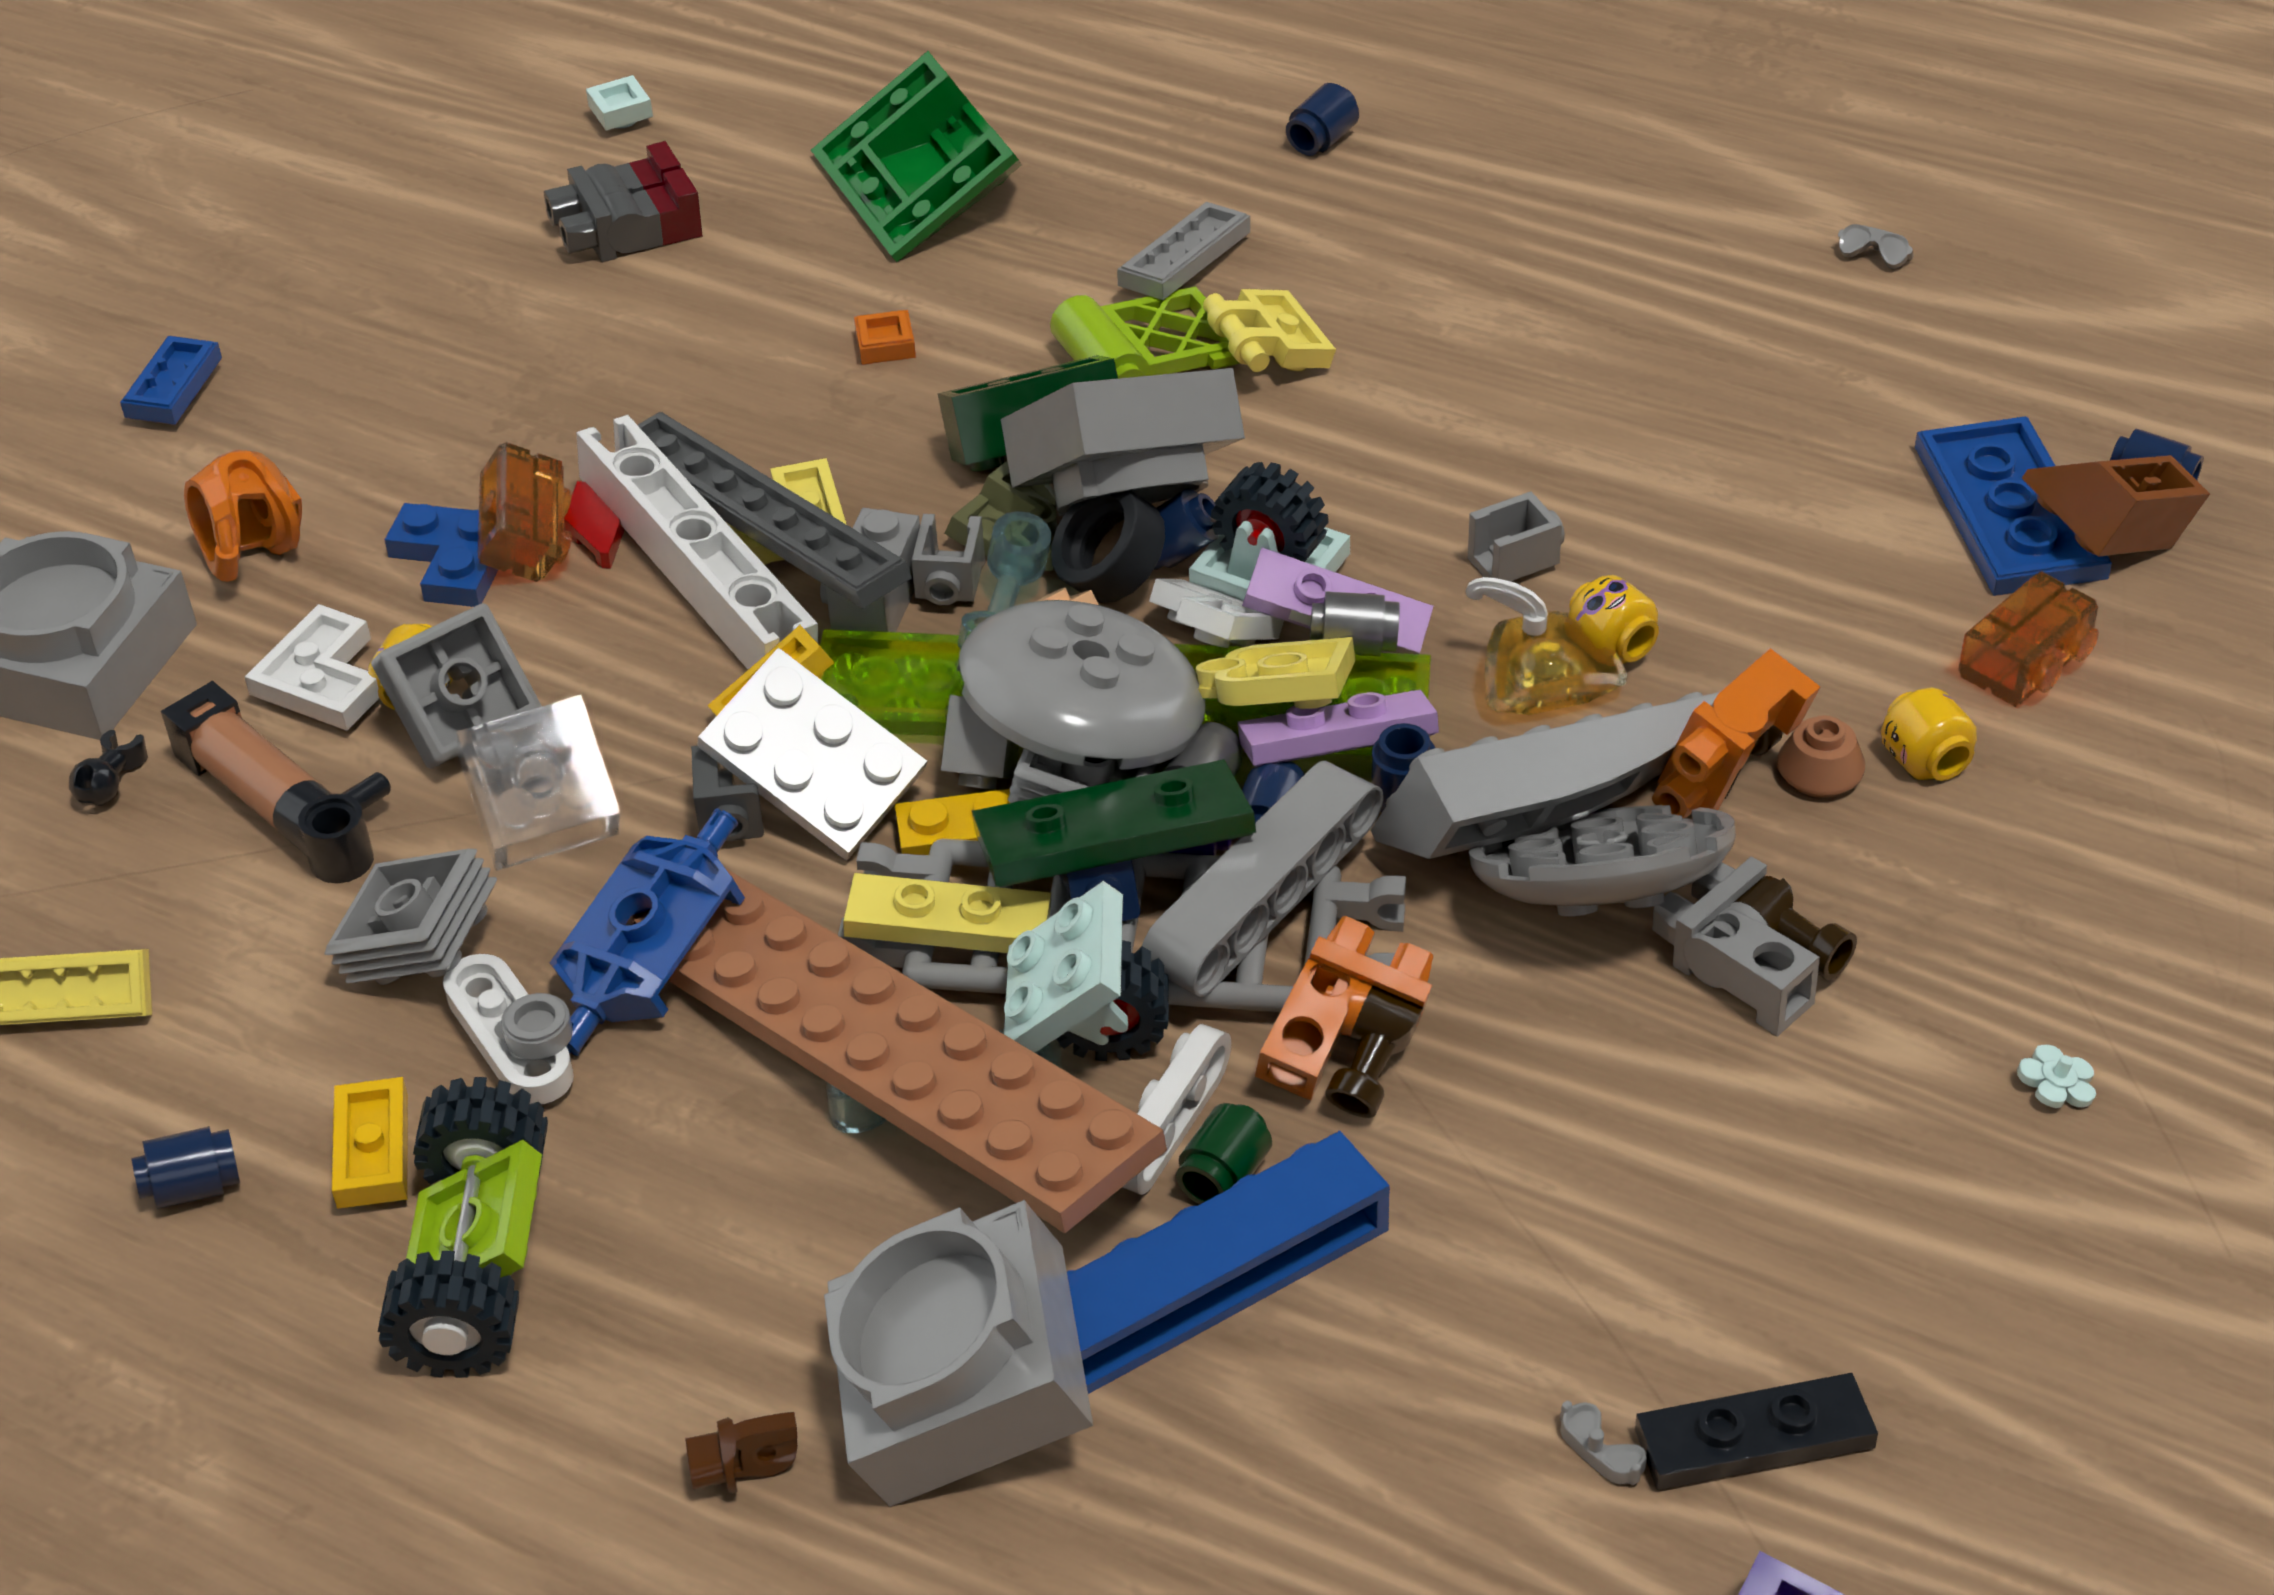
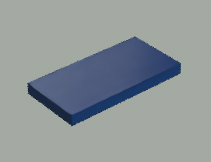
[1915,416,2112,596]

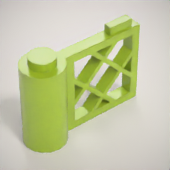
[1050,286,1240,379]

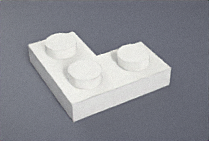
[1149,578,1284,648]
[245,604,379,731]

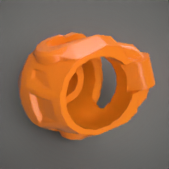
[184,450,302,582]

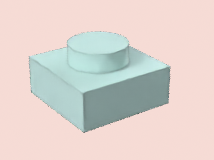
[586,75,653,131]

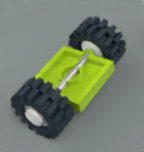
[377,1077,548,1378]

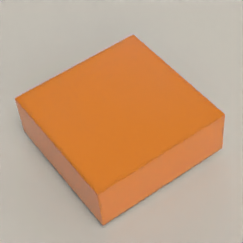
[854,310,916,365]

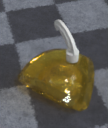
[1465,577,1628,715]

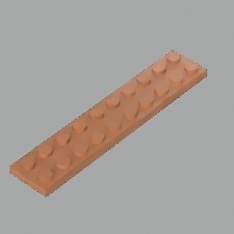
[626,868,1167,1233]

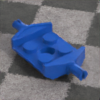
[549,808,745,1056]

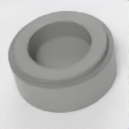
[501,993,573,1060]

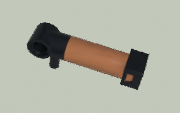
[161,680,391,884]

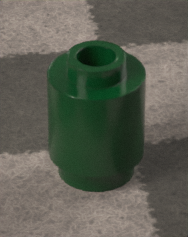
[1176,1103,1272,1204]

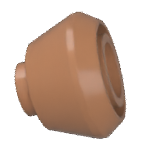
[1777,715,1865,798]

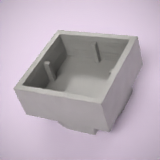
[1001,368,1245,516]
[0,531,197,740]
[824,1200,1094,1507]

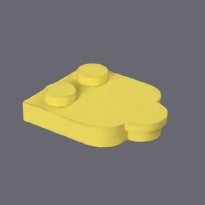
[1196,637,1355,709]

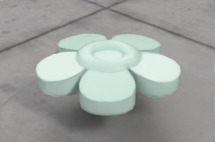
[2017,1045,2096,1108]

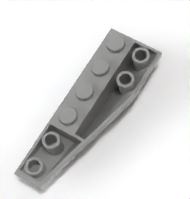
[1371,692,1720,859]

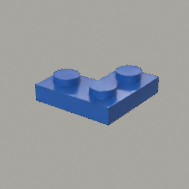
[385,503,517,607]

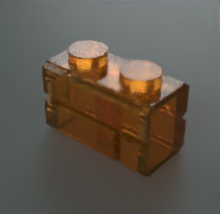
[478,442,572,582]
[1958,571,2099,707]

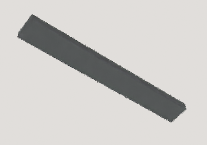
[638,412,912,609]

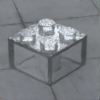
[456,695,620,871]

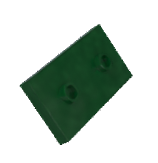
[972,759,1256,887]

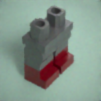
[544,141,703,262]

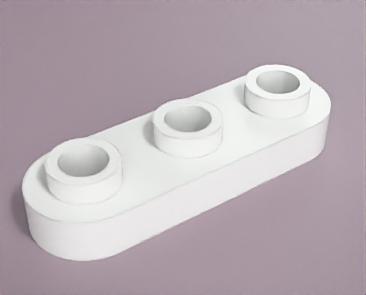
[443,954,574,1105]
[1122,1024,1231,1195]

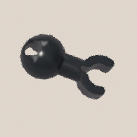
[69,730,148,806]

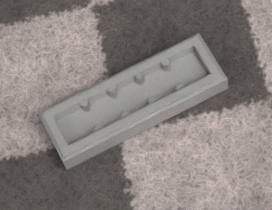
[1117,202,1250,300]

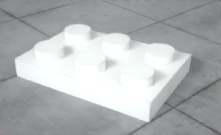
[697,647,927,861]

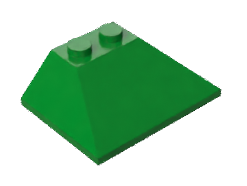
[811,51,1022,262]

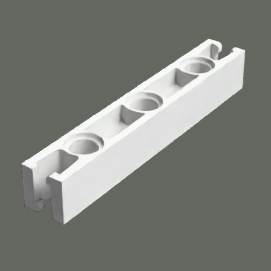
[576,415,818,669]

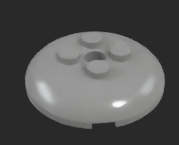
[957,600,1205,769]
[1469,805,1736,916]

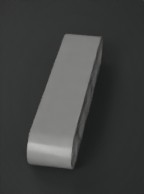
[1142,761,1383,997]

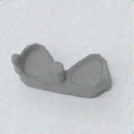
[1838,224,1914,269]
[1560,1400,1647,1485]

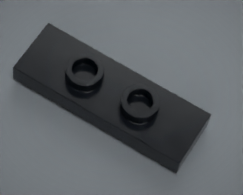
[1635,1372,1878,1491]

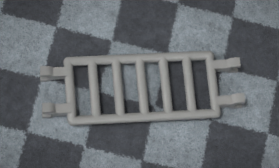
[838,838,1406,1012]

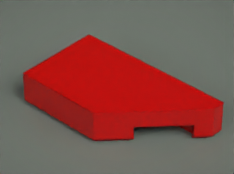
[563,481,625,569]

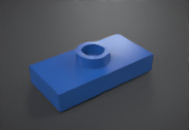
[120,336,222,425]

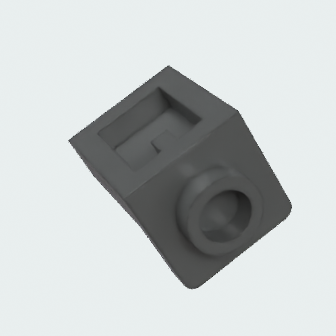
[691,746,764,841]

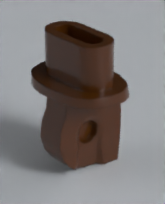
[685,1412,798,1494]

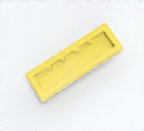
[843,873,1051,953]
[0,949,152,1025]

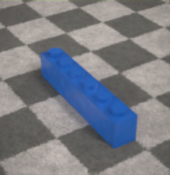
[1067,1131,1390,1394]

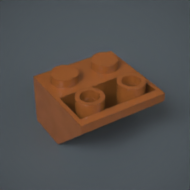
[2022,455,2210,557]

